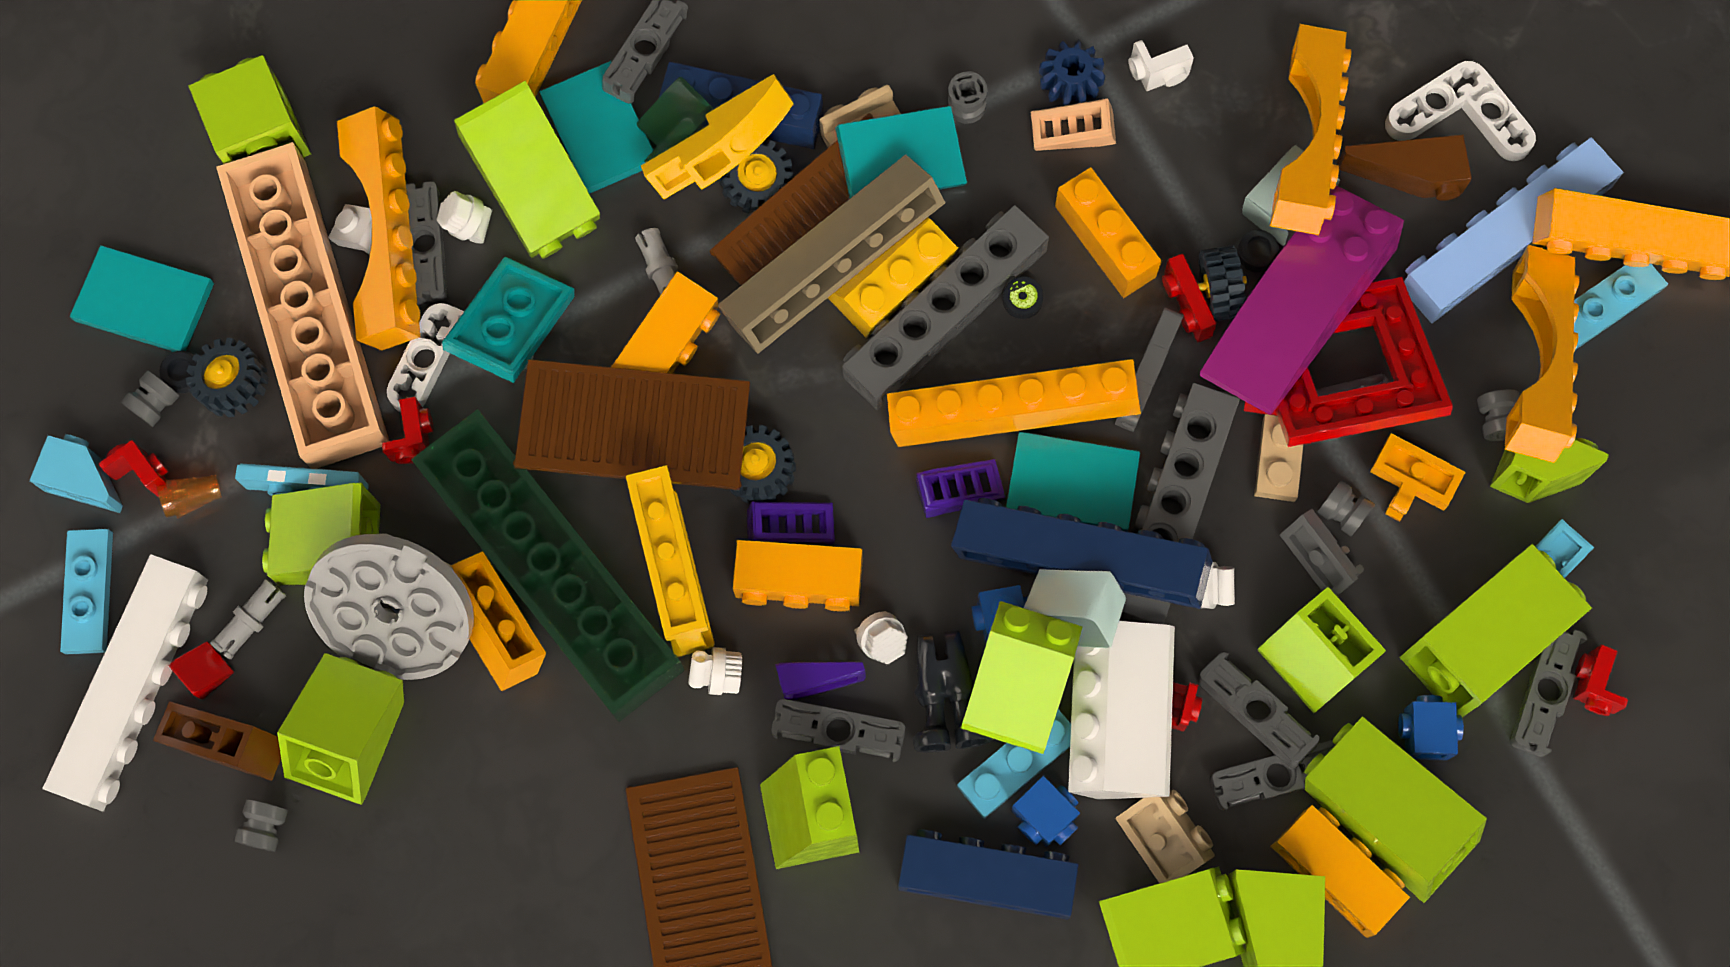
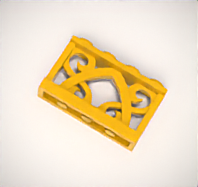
[626,465,715,657]

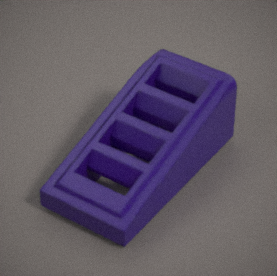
[916,459,1005,518]
[747,502,835,545]
[775,662,866,701]

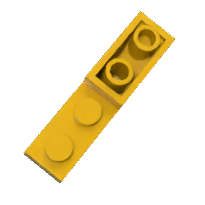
[641,74,794,199]

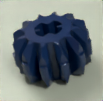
[1039,39,1105,106]

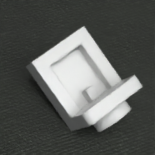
[1128,40,1194,92]
[328,204,372,255]

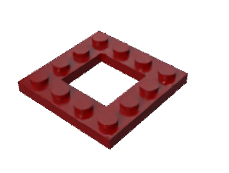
[1275,277,1453,447]

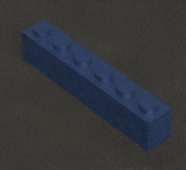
[951,498,1213,609]

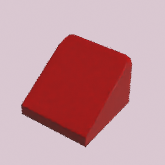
[168,641,234,700]

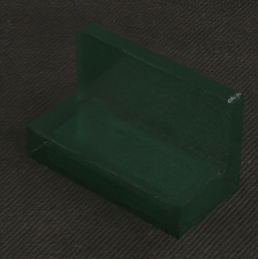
[637,77,714,163]

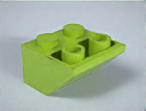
[1490,438,1609,503]
[1257,587,1386,713]

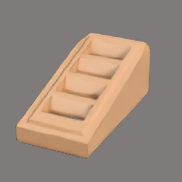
[1031,98,1116,151]

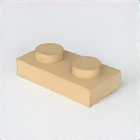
[1254,414,1303,502]

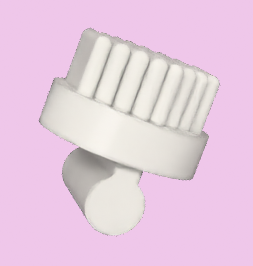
[437,191,492,244]
[1201,562,1235,609]
[854,611,908,664]
[688,647,742,695]

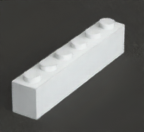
[42,554,208,812]

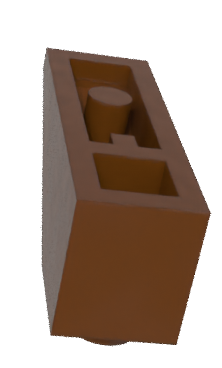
[1337,135,1472,201]
[153,701,281,781]

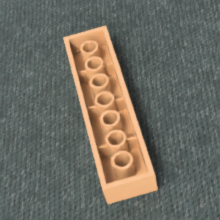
[217,142,389,469]

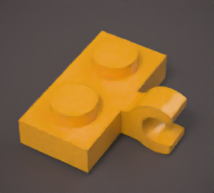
[1370,433,1465,522]

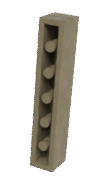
[718,154,945,354]

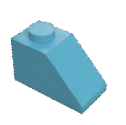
[30,434,123,513]

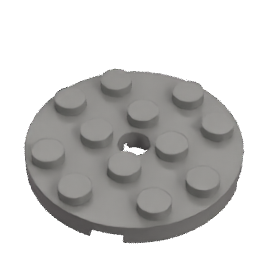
[304,534,474,680]

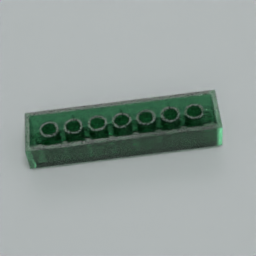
[411,409,685,722]

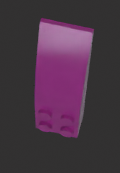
[1200,185,1404,415]

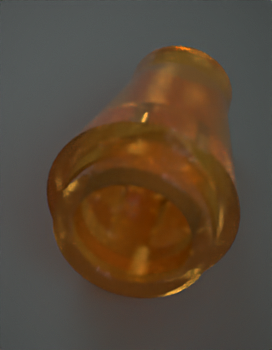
[157,475,222,519]

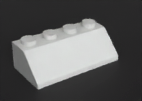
[1068,621,1175,799]

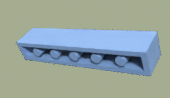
[1404,137,1624,323]

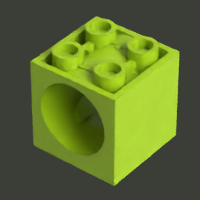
[188,55,311,164]

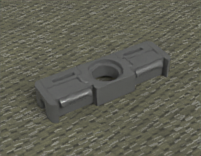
[602,0,688,104]
[406,182,448,305]
[1115,307,1184,433]
[1510,630,1587,757]
[1199,652,1319,768]
[771,699,905,762]
[1210,740,1335,811]

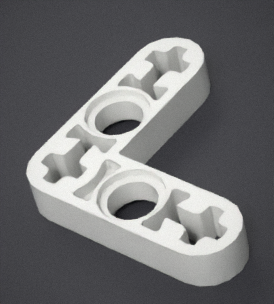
[1385,61,1536,161]
[387,303,533,412]

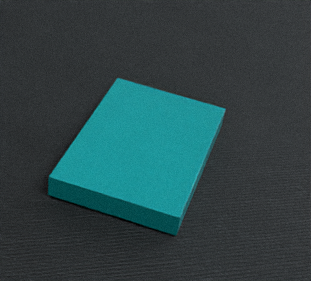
[539,61,656,194]
[835,106,967,198]
[70,245,214,352]
[442,257,575,383]
[1006,432,1140,532]

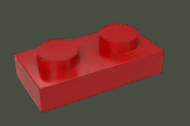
[1162,254,1216,343]

